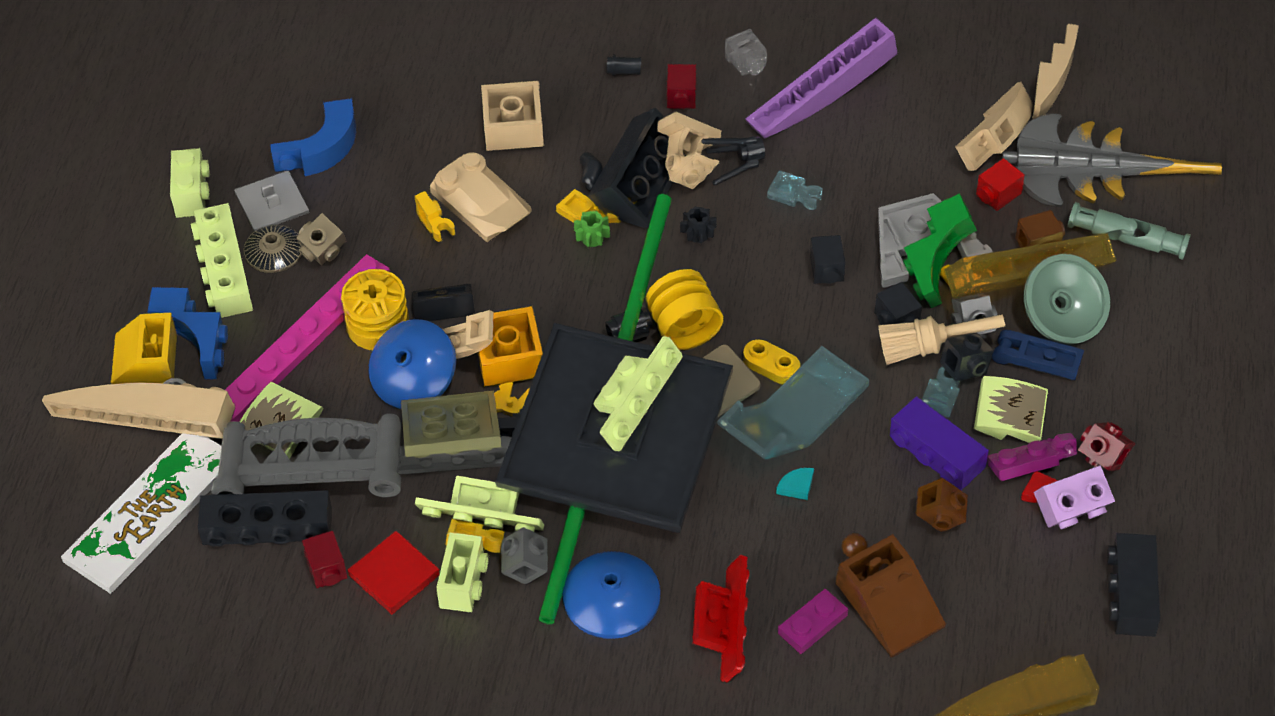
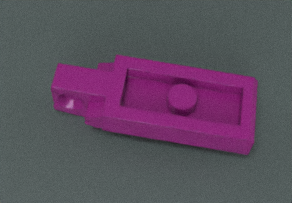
[987,433,1077,481]

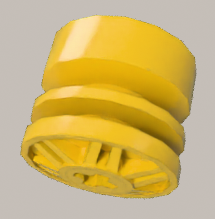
[341,269,409,350]
[645,269,723,350]

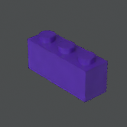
[890,396,989,490]

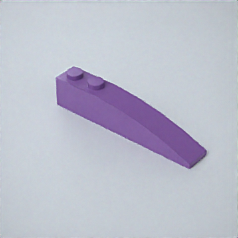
[746,18,898,139]

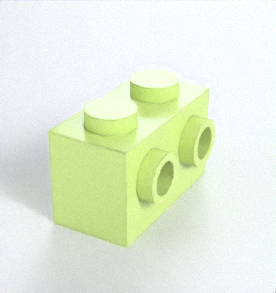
[170,149,210,218]
[437,532,489,612]

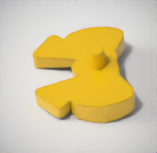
[494,382,530,417]

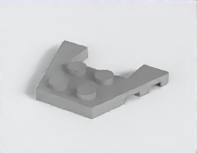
[878,193,993,288]

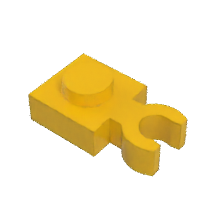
[445,519,504,553]

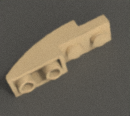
[956,82,1034,171]

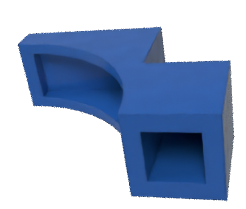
[148,287,228,379]

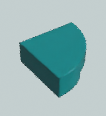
[777,468,814,500]

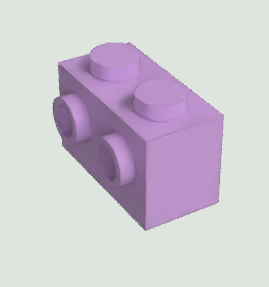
[1034,466,1115,529]

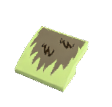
[974,376,1048,443]
[240,382,324,459]

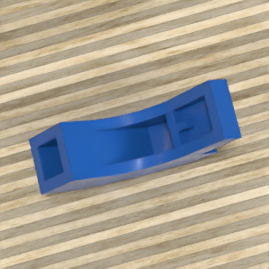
[270,99,356,176]

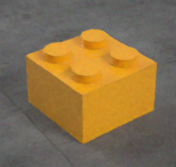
[477,306,543,387]

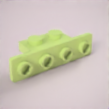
[593,336,682,451]
[415,476,544,532]

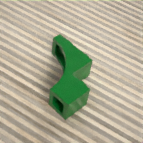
[903,193,977,308]

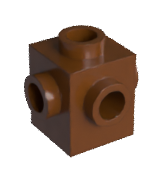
[916,478,968,532]

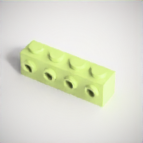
[191,203,253,318]

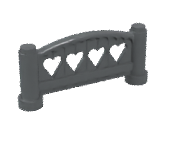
[211,414,402,497]

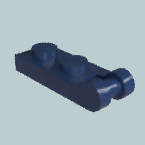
[992,330,1084,380]

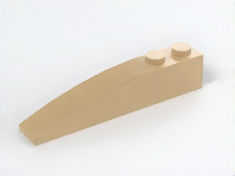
[42,383,235,439]

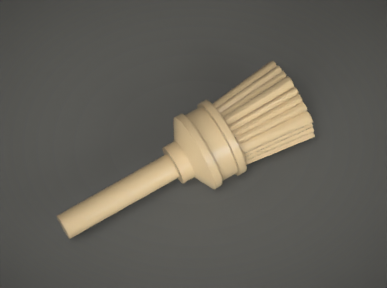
[878,314,1005,365]

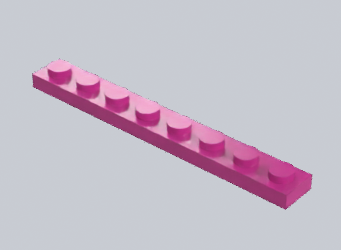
[225,254,390,422]

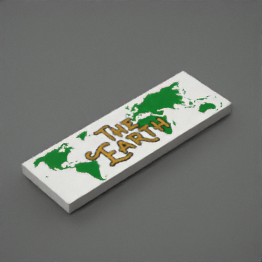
[61,433,221,594]

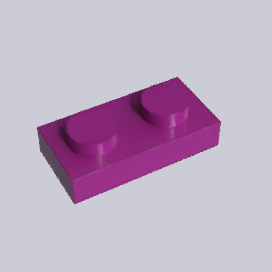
[778,589,848,654]

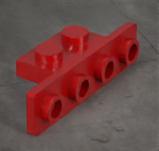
[692,555,750,682]

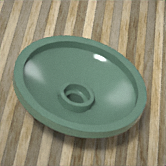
[1024,254,1110,345]

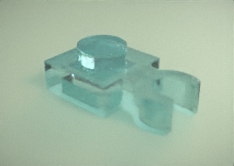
[767,170,823,210]
[922,367,960,417]

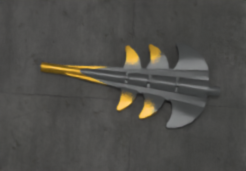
[1002,114,1222,207]

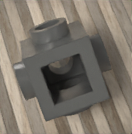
[951,292,997,339]
[501,527,548,585]

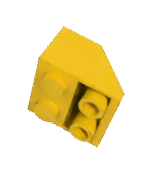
[111,313,177,384]

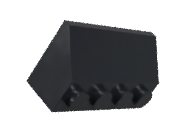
[588,108,686,228]

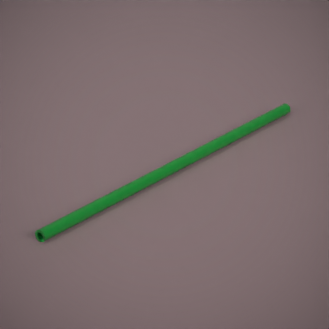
[538,194,672,624]

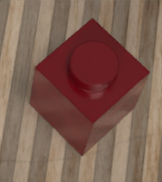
[667,64,696,109]
[302,531,347,588]

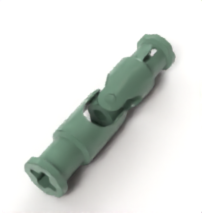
[1068,202,1191,260]

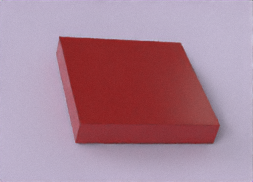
[348,531,440,615]

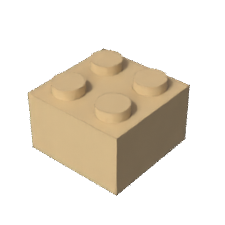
[481,81,544,151]

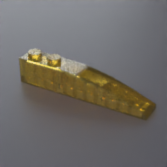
[944,233,1117,298]
[935,654,1099,716]

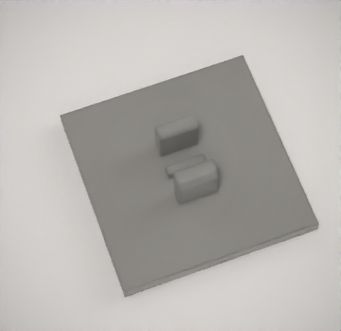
[234,170,309,232]

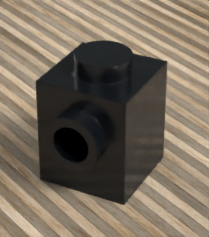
[875,282,922,325]

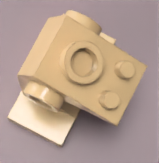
[657,112,721,189]

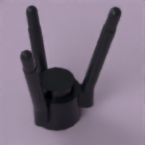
[701,136,765,185]

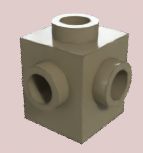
[297,213,346,266]

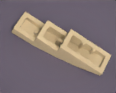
[1033,24,1079,119]

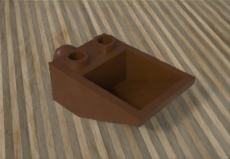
[835,533,946,658]

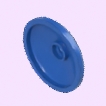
[369,319,456,409]
[563,551,660,639]

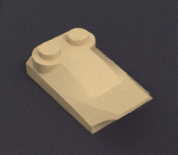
[430,153,531,242]

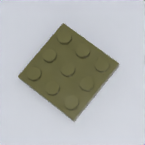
[401,391,501,458]

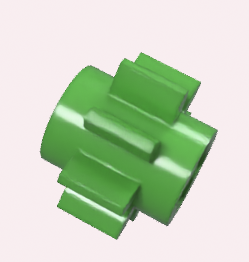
[574,211,610,247]

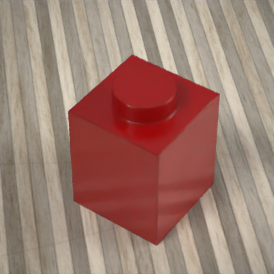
[976,158,1025,211]

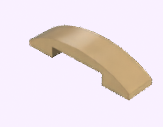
[400,310,494,363]

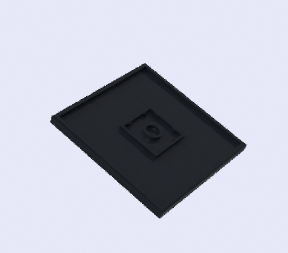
[495,323,733,533]

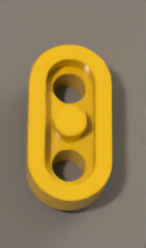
[743,339,800,385]

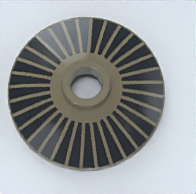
[244,225,302,273]

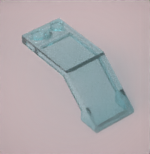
[717,346,869,460]

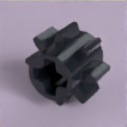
[680,206,717,243]

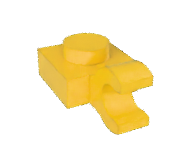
[415,191,455,242]

